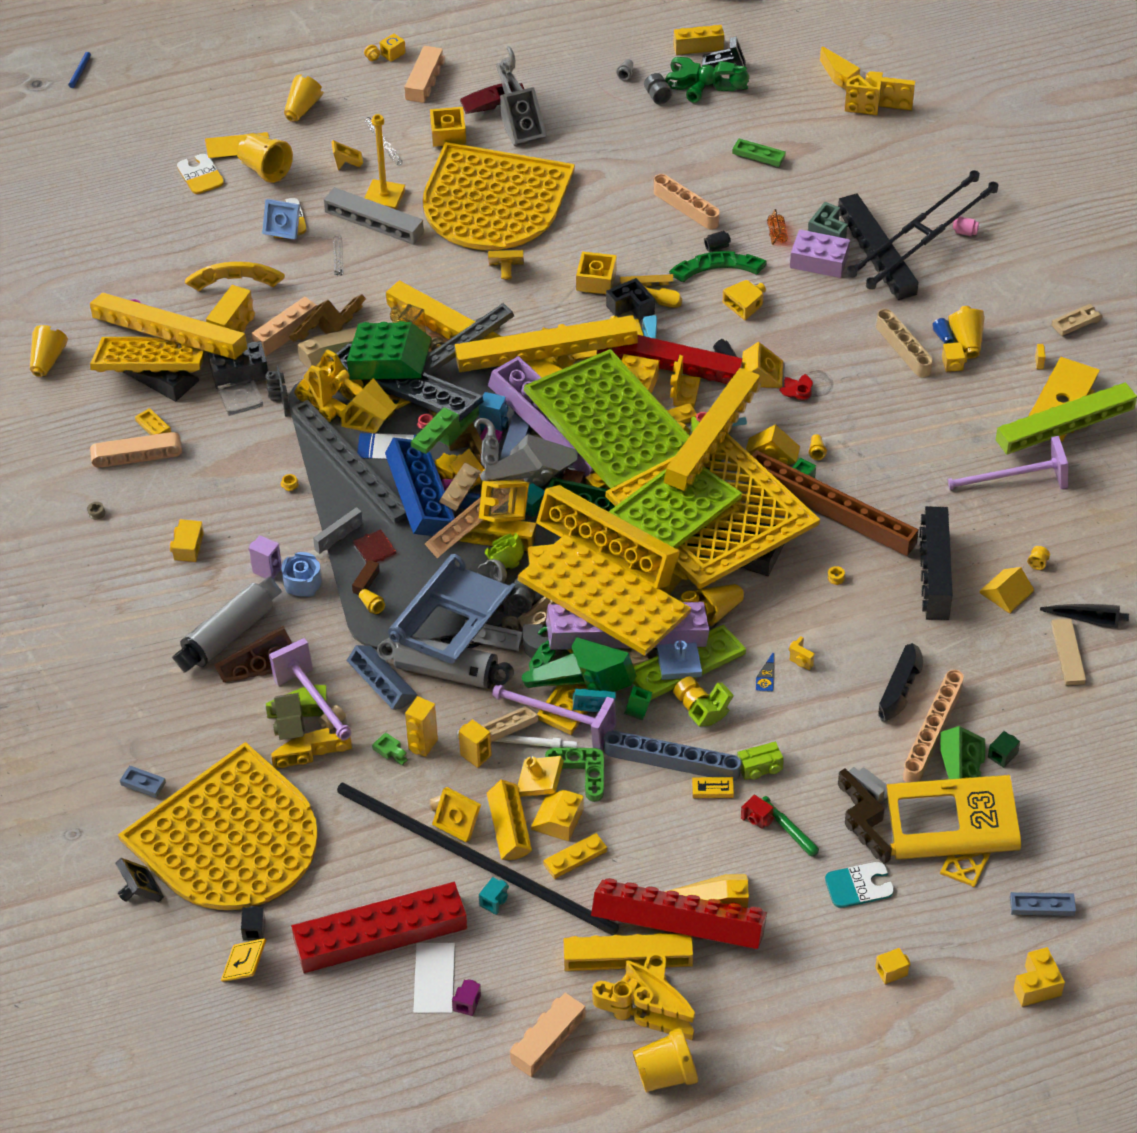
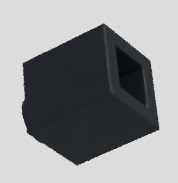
[241,906,265,940]

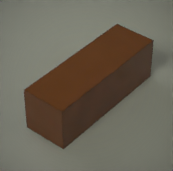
[352,560,380,595]

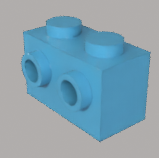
[479,392,509,431]

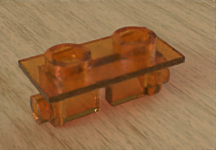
[767,209,788,245]

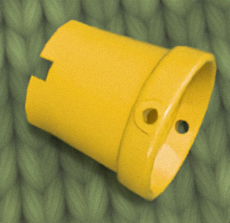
[237,133,293,183]
[632,1027,699,1093]

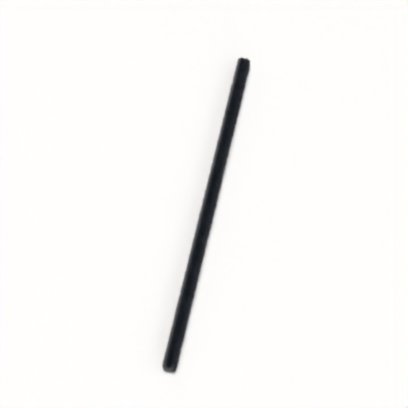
[337,782,619,936]

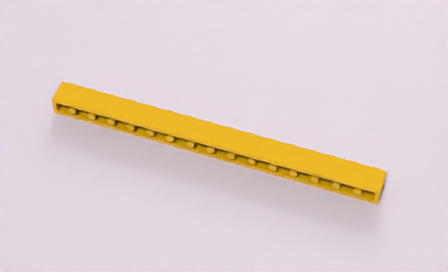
[386,280,562,378]

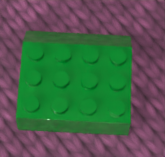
[347,321,432,380]

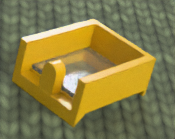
[479,479,529,522]

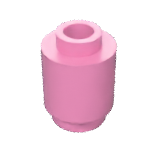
[953,216,979,236]

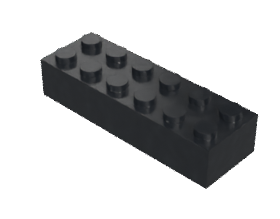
[919,506,953,620]

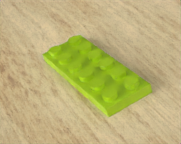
[633,624,746,700]

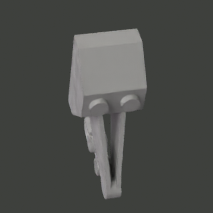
[496,47,547,145]
[474,418,578,487]

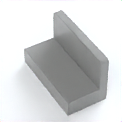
[849,767,888,804]

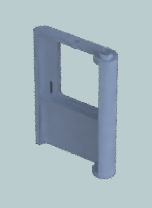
[388,554,516,664]

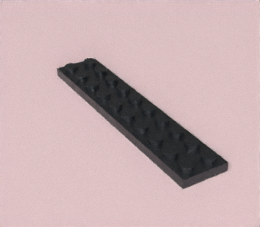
[330,343,484,422]

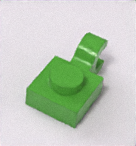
[372,732,408,765]

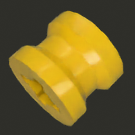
[1027,546,1051,570]

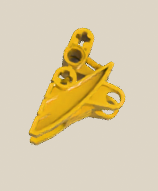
[592,953,695,1040]

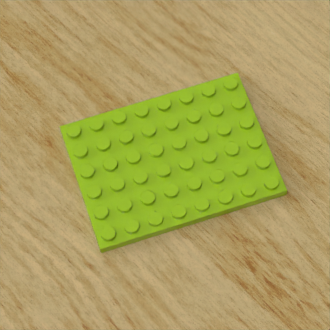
[523,349,690,489]

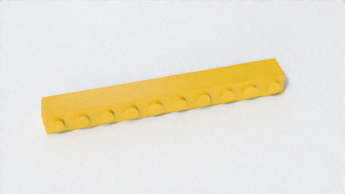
[90,292,248,359]
[455,315,638,372]
[664,368,761,491]

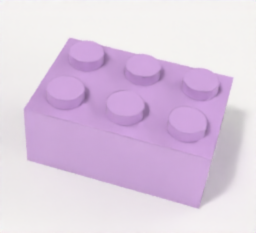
[790,229,850,278]

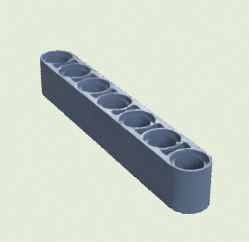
[604,731,741,781]

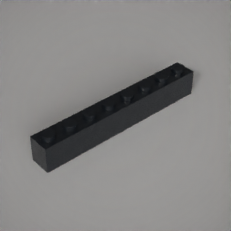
[838,193,919,301]

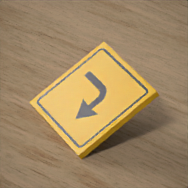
[221,938,267,982]

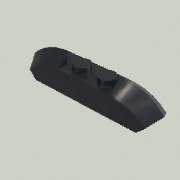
[878,643,923,721]

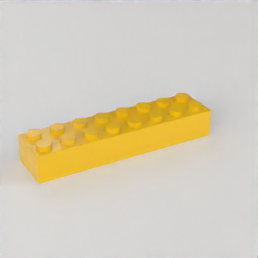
[536,485,680,589]

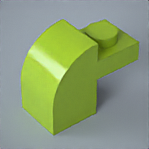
[688,682,734,727]

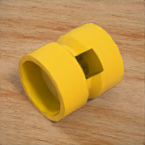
[673,676,709,711]

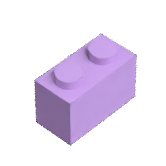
[249,535,282,579]

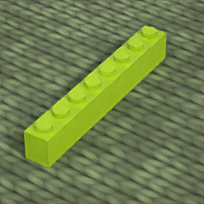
[995,382,1137,455]

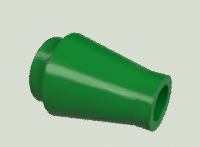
[686,81,705,103]

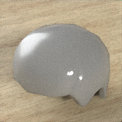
[477,559,507,583]

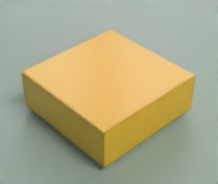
[1035,344,1046,369]

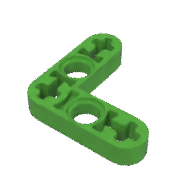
[545,748,604,802]

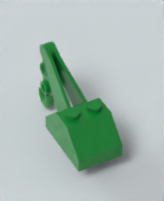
[522,626,637,692]

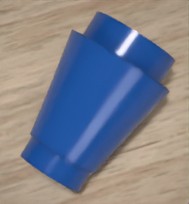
[932,318,954,344]

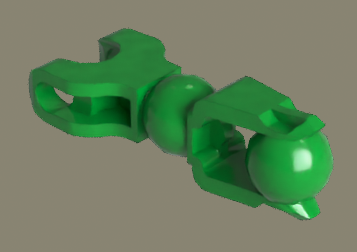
[665,57,750,91]

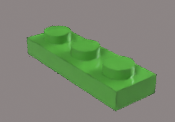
[732,138,786,167]

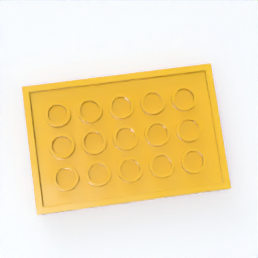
[90,337,206,372]

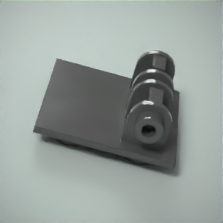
[266,366,289,417]

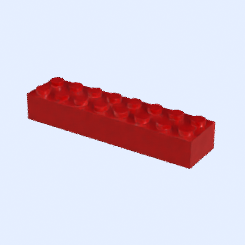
[591,878,767,949]
[291,881,467,974]

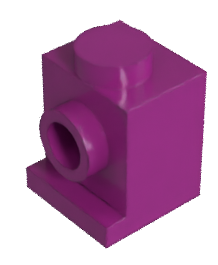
[452,979,481,1016]

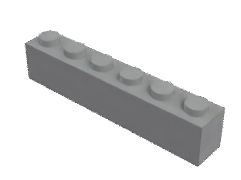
[324,187,424,245]

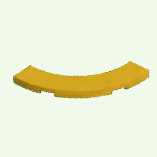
[185,262,285,291]

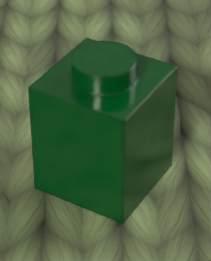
[988,731,1020,768]

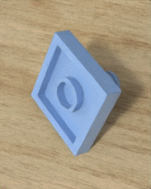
[262,199,300,239]
[657,640,702,680]

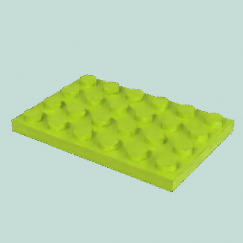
[609,467,742,549]

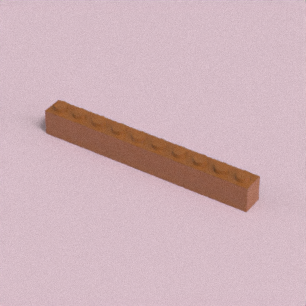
[752,450,919,556]

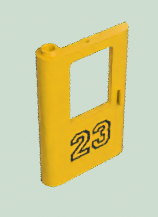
[886,775,1021,860]

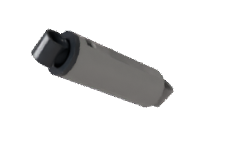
[172,576,282,673]
[377,636,514,689]

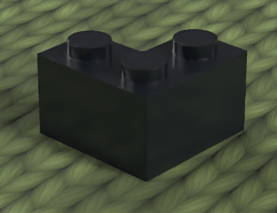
[606,278,655,321]

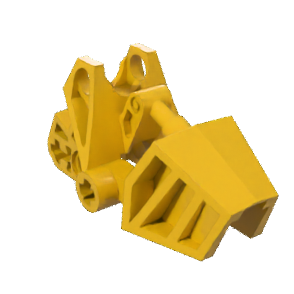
[294,349,397,434]

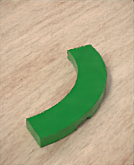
[669,251,767,283]

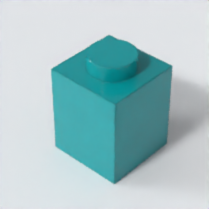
[526,483,545,517]

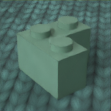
[808,202,847,239]

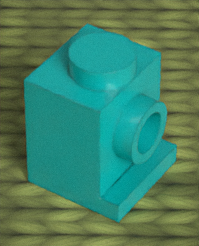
[479,877,509,915]

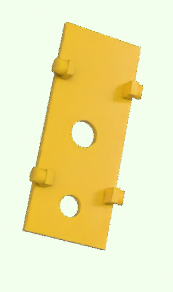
[1029,357,1100,442]

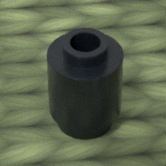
[704,230,731,252]

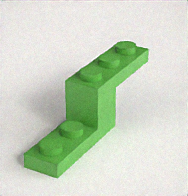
[411,406,479,454]

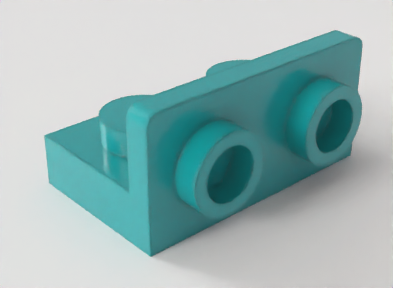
[573,689,615,712]

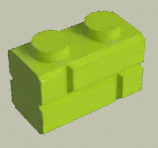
[737,741,784,780]

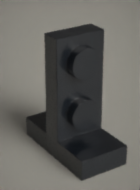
[702,36,746,68]

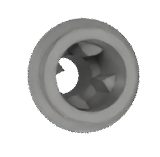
[616,59,633,80]

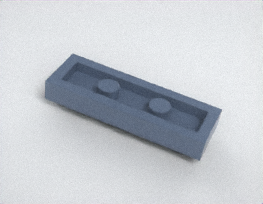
[1010,892,1076,916]

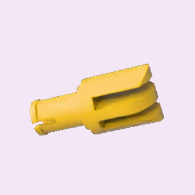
[645,287,682,308]

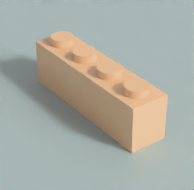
[405,46,445,103]
[252,297,317,357]
[510,993,586,1077]

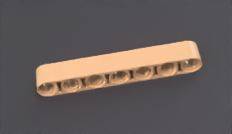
[903,670,964,782]

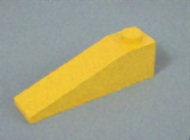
[664,874,749,908]

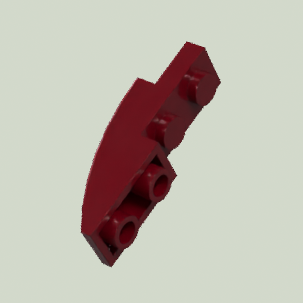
[460,83,524,114]

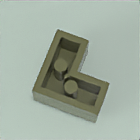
[271,693,305,740]

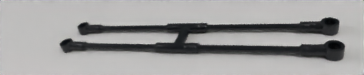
[847,170,999,290]

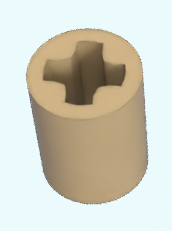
[318,705,346,732]

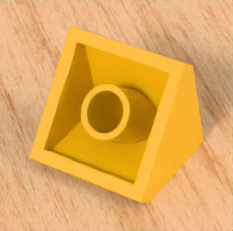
[979,567,1034,614]

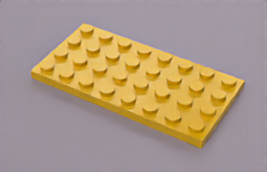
[518,535,691,656]

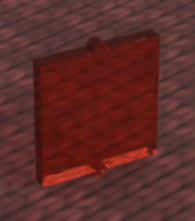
[353,529,396,563]

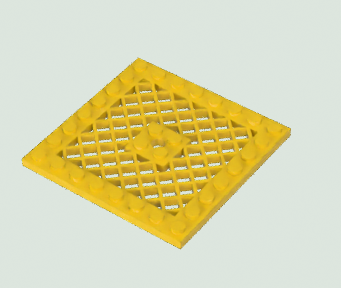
[605,433,820,589]

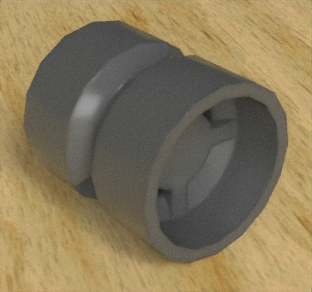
[644,73,672,104]
[507,578,537,613]

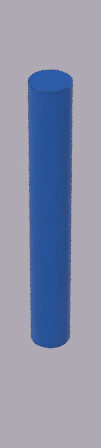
[68,52,91,88]

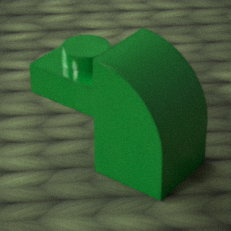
[624,686,653,721]

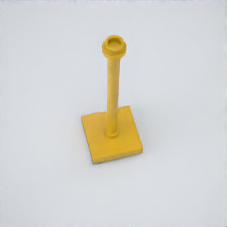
[364,114,406,210]

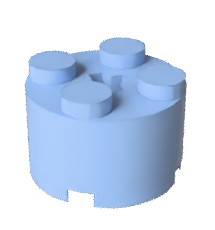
[281,552,322,597]

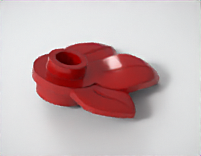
[779,374,813,400]

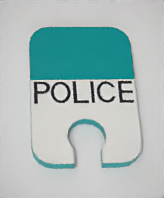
[825,862,893,908]

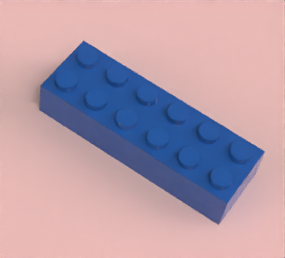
[385,437,455,536]

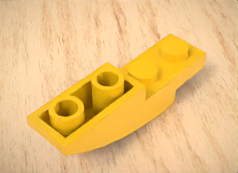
[271,728,352,768]

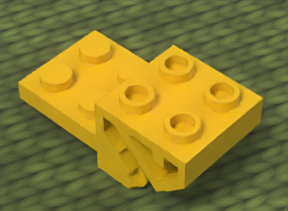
[844,71,915,115]

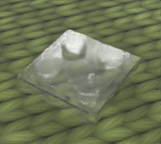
[218,379,263,416]

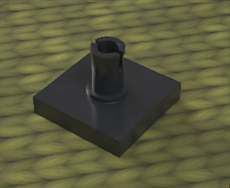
[115,858,164,902]

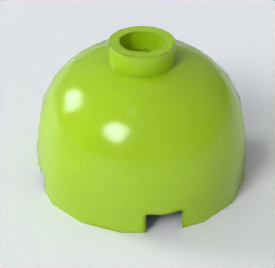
[485,533,524,569]

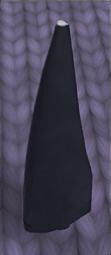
[1040,604,1129,628]

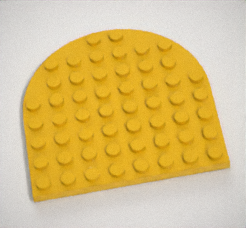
[423,142,575,250]
[118,742,318,910]

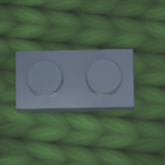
[120,765,166,798]

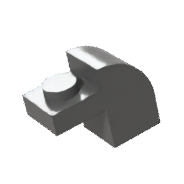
[523,624,562,658]

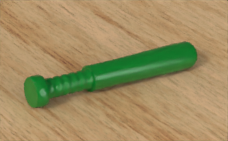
[761,796,819,857]

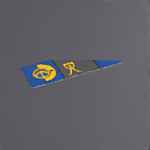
[756,653,774,691]

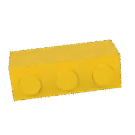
[673,25,725,55]
[405,696,438,757]

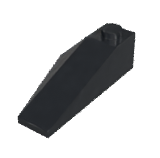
[123,370,199,402]

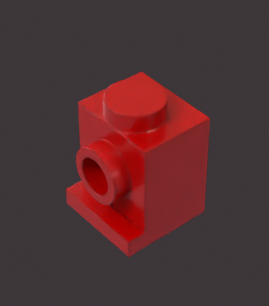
[741,794,774,829]

